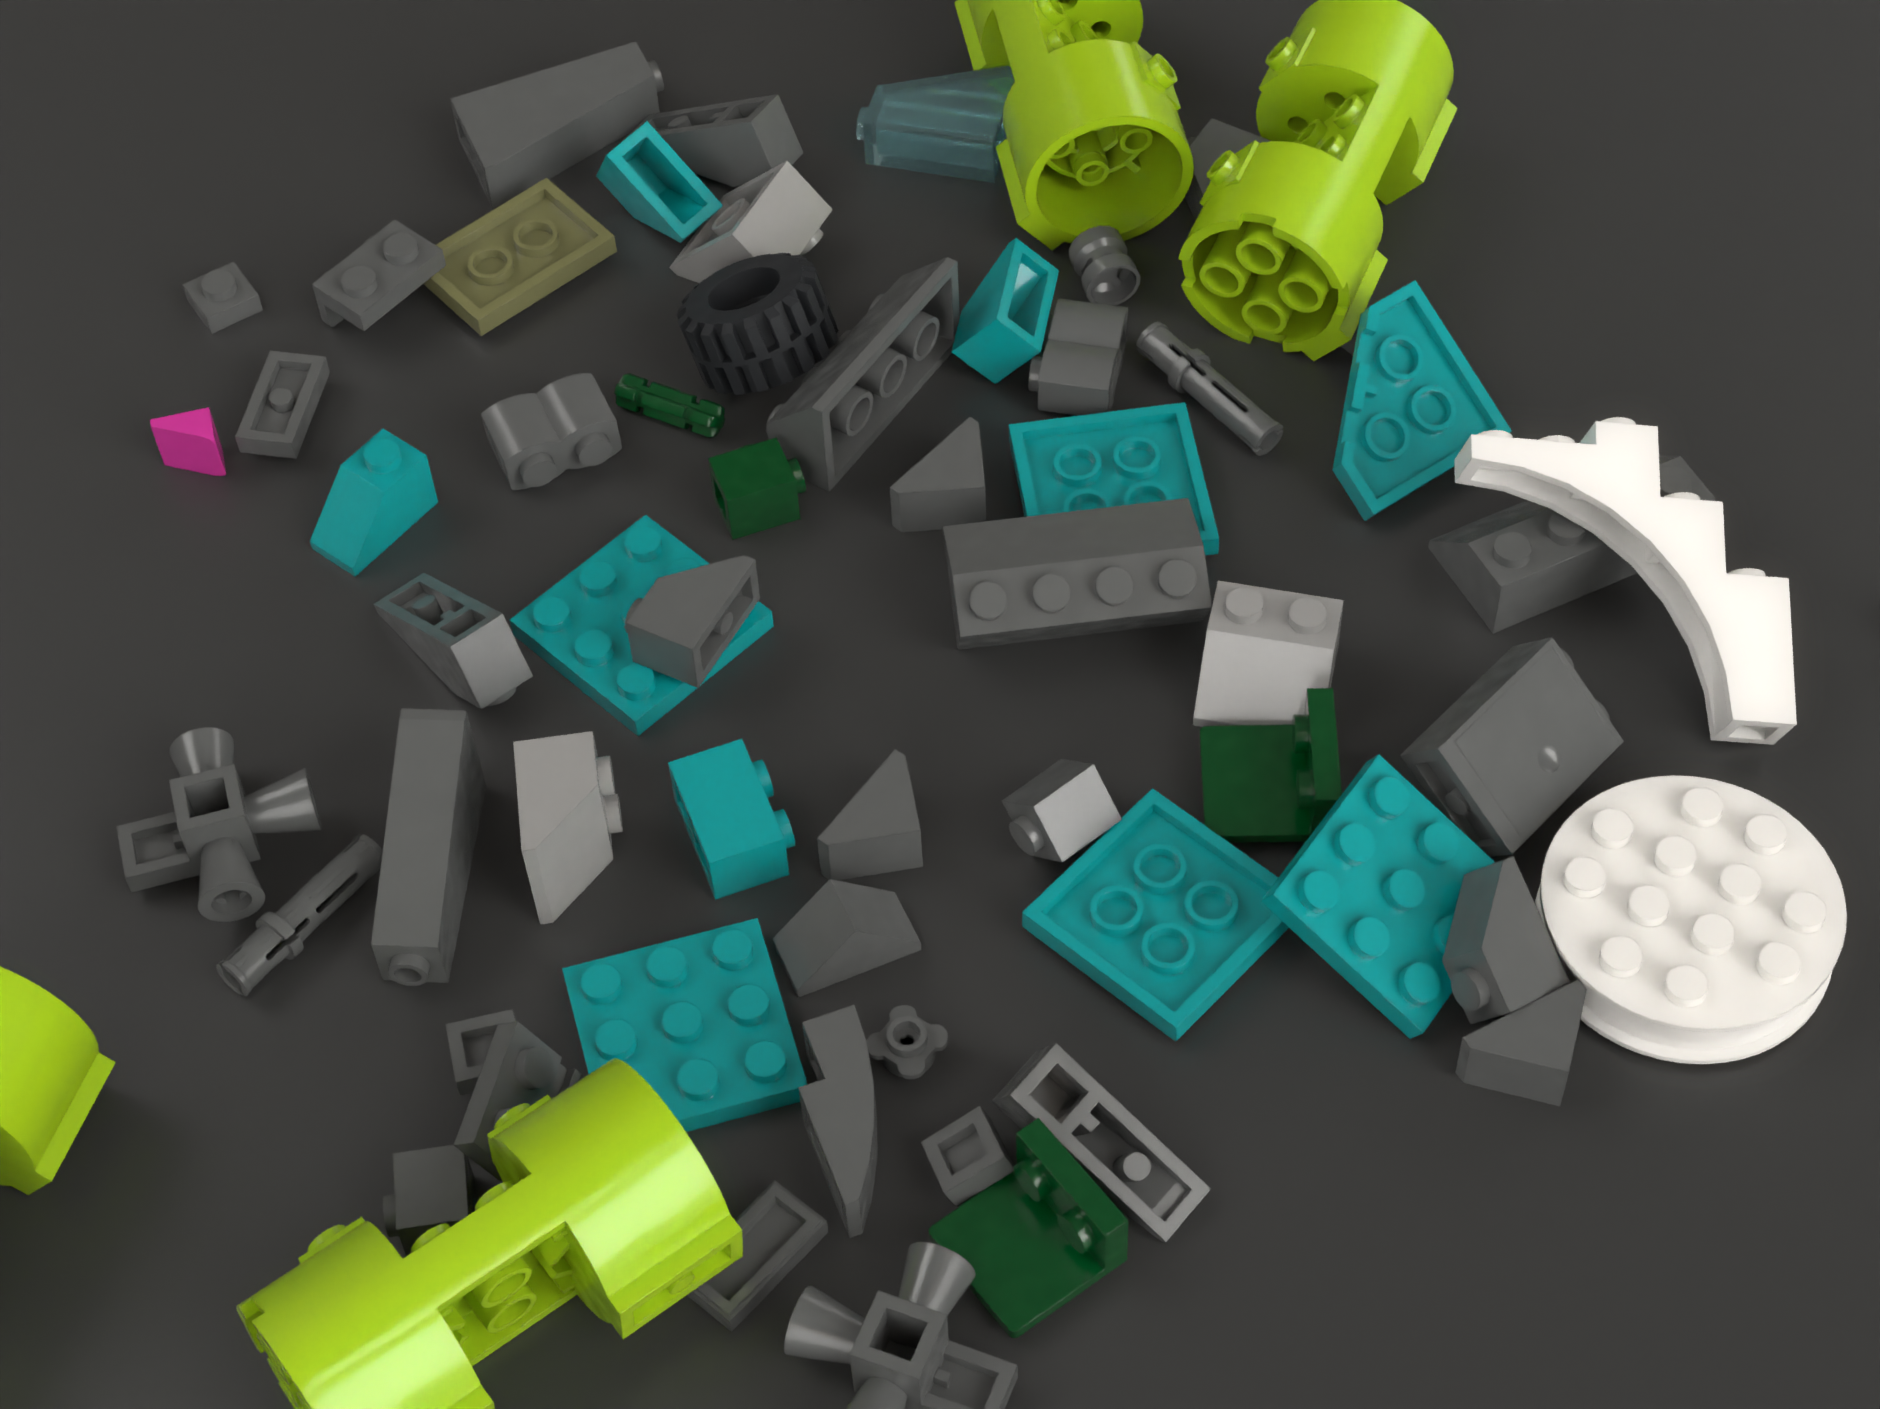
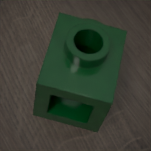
[708,437,806,540]

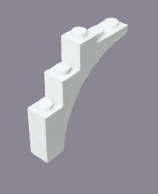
[1454,417,1797,745]

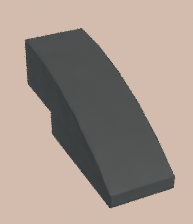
[798,1005,878,1238]

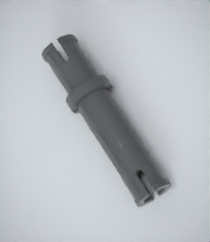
[1136,321,1283,456]
[216,833,383,996]

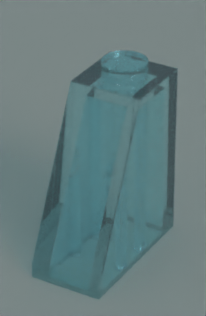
[856,66,1015,183]

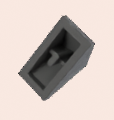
[890,417,986,532]
[817,749,923,881]
[772,879,922,998]
[1455,979,1587,1106]

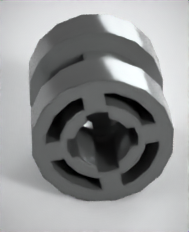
[1069,226,1140,306]

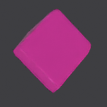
[150,407,227,476]

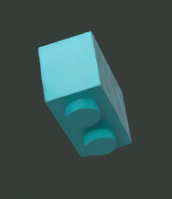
[668,739,795,900]

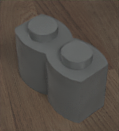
[1028,299,1128,416]
[481,373,622,490]

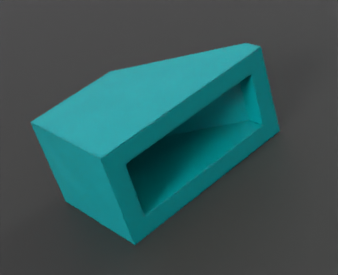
[596,121,723,243]
[951,238,1059,384]
[310,428,438,577]

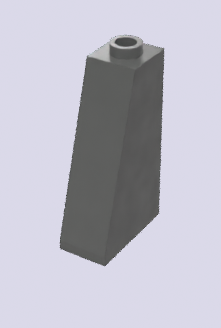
[450,41,664,209]
[371,708,486,986]

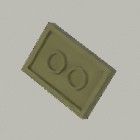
[424,178,617,336]

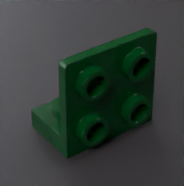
[1199,688,1342,843]
[929,1118,1128,1338]

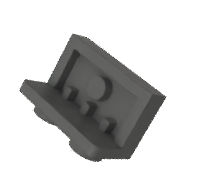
[312,219,446,331]

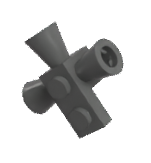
[116,727,322,922]
[784,1242,1018,1409]

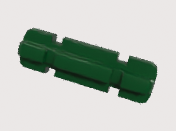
[614,373,726,438]

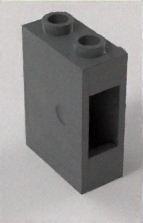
[1400,637,1624,857]

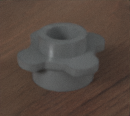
[867,1005,948,1079]

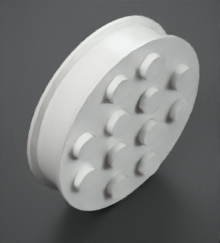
[1535,775,1847,1064]

